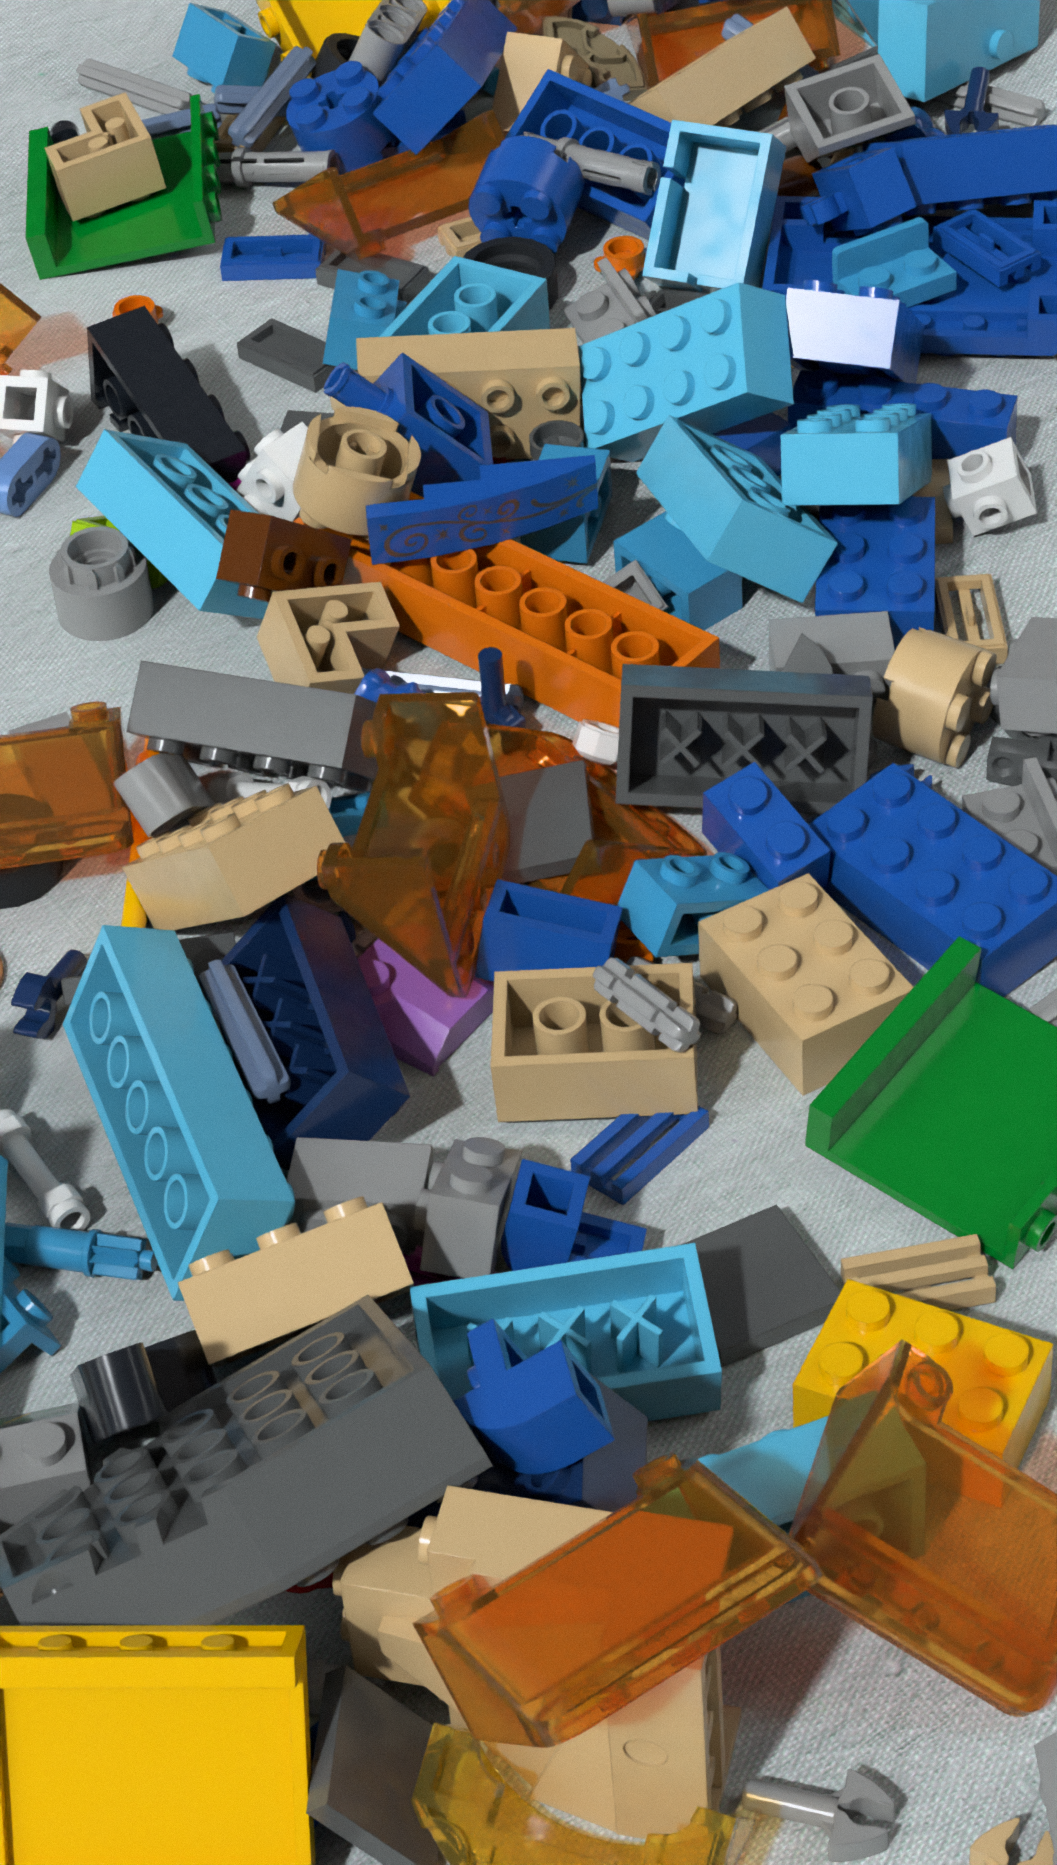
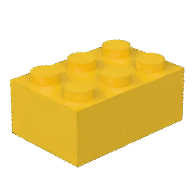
[793,1279,1053,1507]

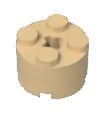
[293,407,421,540]
[872,627,997,768]

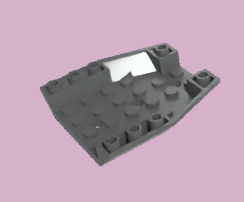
[0,1295,493,1626]

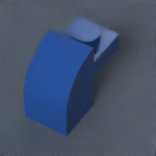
[501,1159,647,1271]
[453,1318,615,1474]

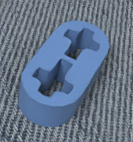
[0,432,61,517]

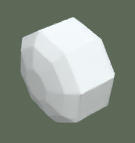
[572,719,619,766]

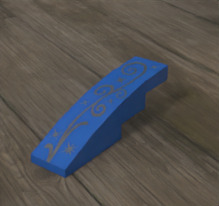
[366,455,598,565]

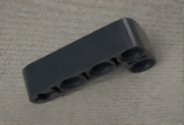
[69,1330,218,1444]

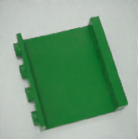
[25,94,222,280]
[805,936,1057,1269]

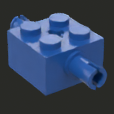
[324,352,493,498]

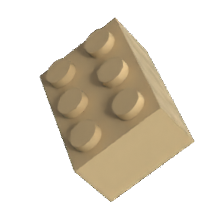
[698,873,913,1096]
[490,963,698,1122]
[178,1196,414,1368]

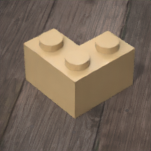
[488,31,592,140]
[45,92,166,222]
[257,582,400,694]

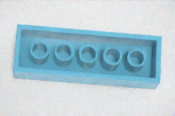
[63,925,295,1301]

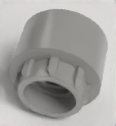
[49,527,154,641]

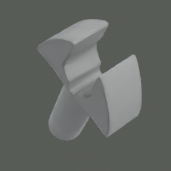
[741,1769,895,1862]

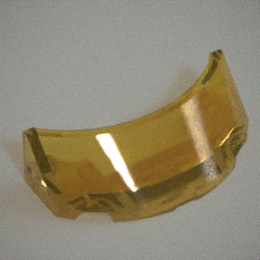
[411,1722,756,1865]

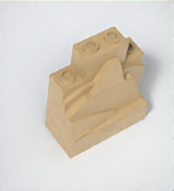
[332,1485,742,1851]

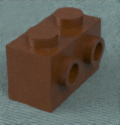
[216,509,352,603]

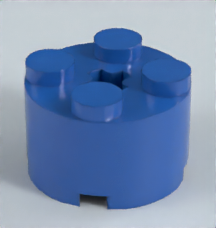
[286,61,398,178]
[469,136,584,254]

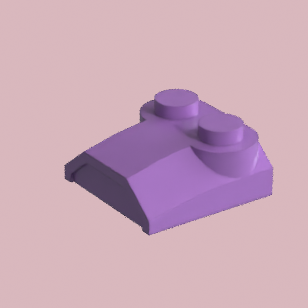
[357,922,494,1077]

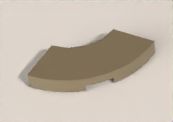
[541,16,647,101]

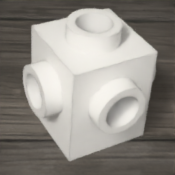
[0,370,74,444]
[943,437,1037,536]

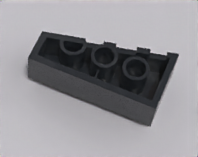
[87,305,250,483]

